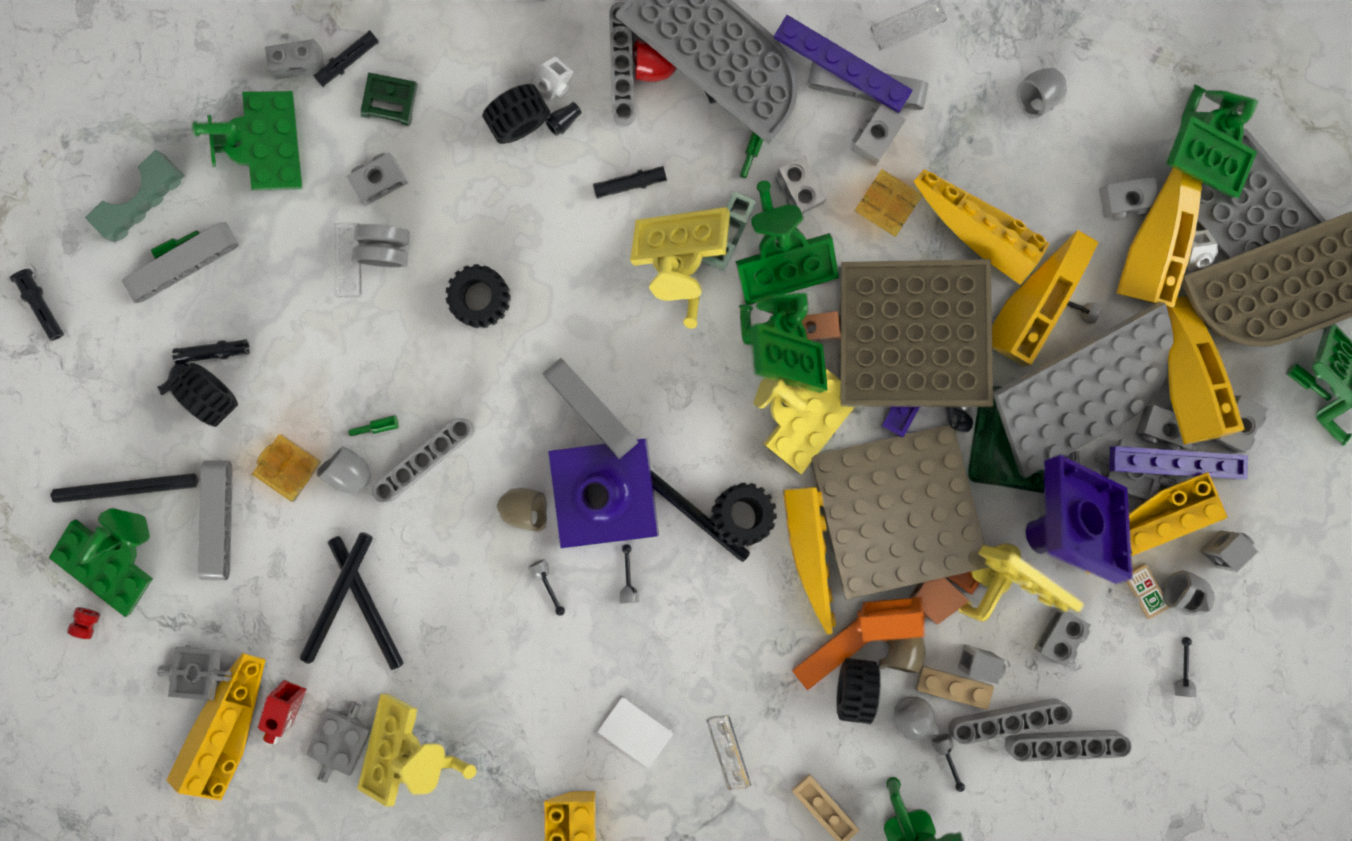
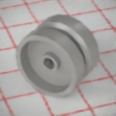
[352,224,410,268]

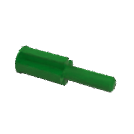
[740,132,763,178]
[151,230,200,259]
[1286,363,1332,401]
[348,415,399,436]

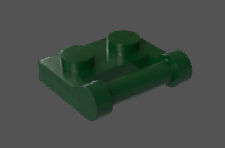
[361,72,418,126]

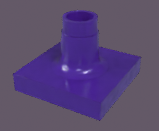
[548,438,659,548]
[1025,454,1133,584]

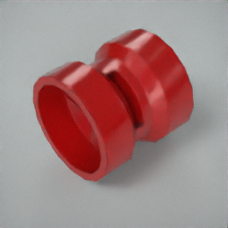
[67,607,100,639]

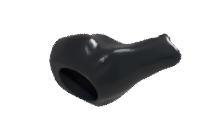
[157,362,188,395]
[945,407,974,432]

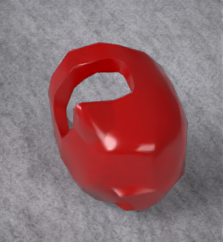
[633,39,677,82]

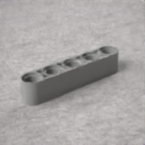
[609,2,635,127]
[807,62,928,110]
[122,222,239,303]
[542,358,638,459]
[372,418,474,502]
[198,460,233,580]
[949,699,1072,744]
[1004,730,1132,762]

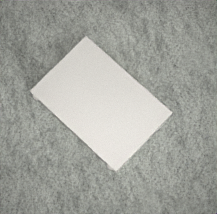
[597,696,674,769]

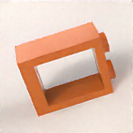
[856,597,925,642]

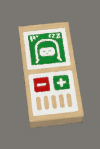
[1126,564,1170,619]

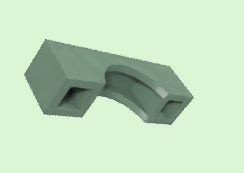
[85,150,185,242]

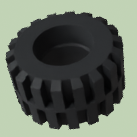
[482,84,550,144]
[445,264,511,328]
[168,363,238,427]
[711,483,777,547]
[836,658,881,724]

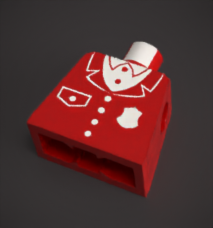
[258,680,307,744]

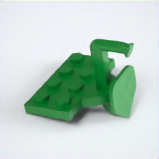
[1166,84,1259,198]
[192,91,302,191]
[735,180,839,305]
[739,293,828,393]
[1312,324,1352,446]
[49,508,153,617]
[884,777,964,841]

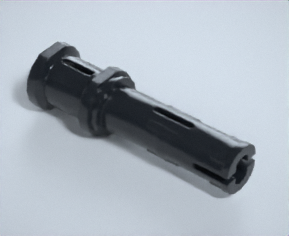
[10,269,64,341]

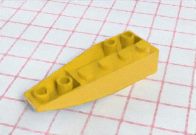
[1116,168,1202,308]
[914,169,1050,285]
[992,230,1099,367]
[1166,296,1245,445]
[1085,472,1228,574]
[783,486,836,634]
[166,653,266,801]
[544,791,596,841]

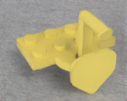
[630,207,730,329]
[753,369,854,475]
[958,543,1084,622]
[357,694,477,807]

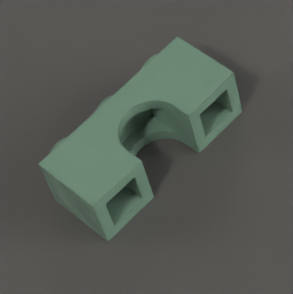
[702,191,756,272]

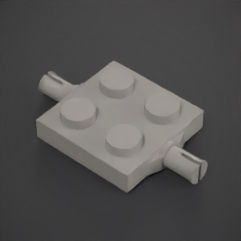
[1094,439,1177,501]
[157,647,231,700]
[306,701,372,783]

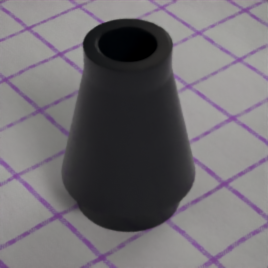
[545,102,582,136]

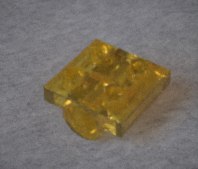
[854,169,923,237]
[251,434,322,502]

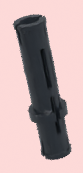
[313,30,380,88]
[593,166,667,199]
[172,339,250,363]

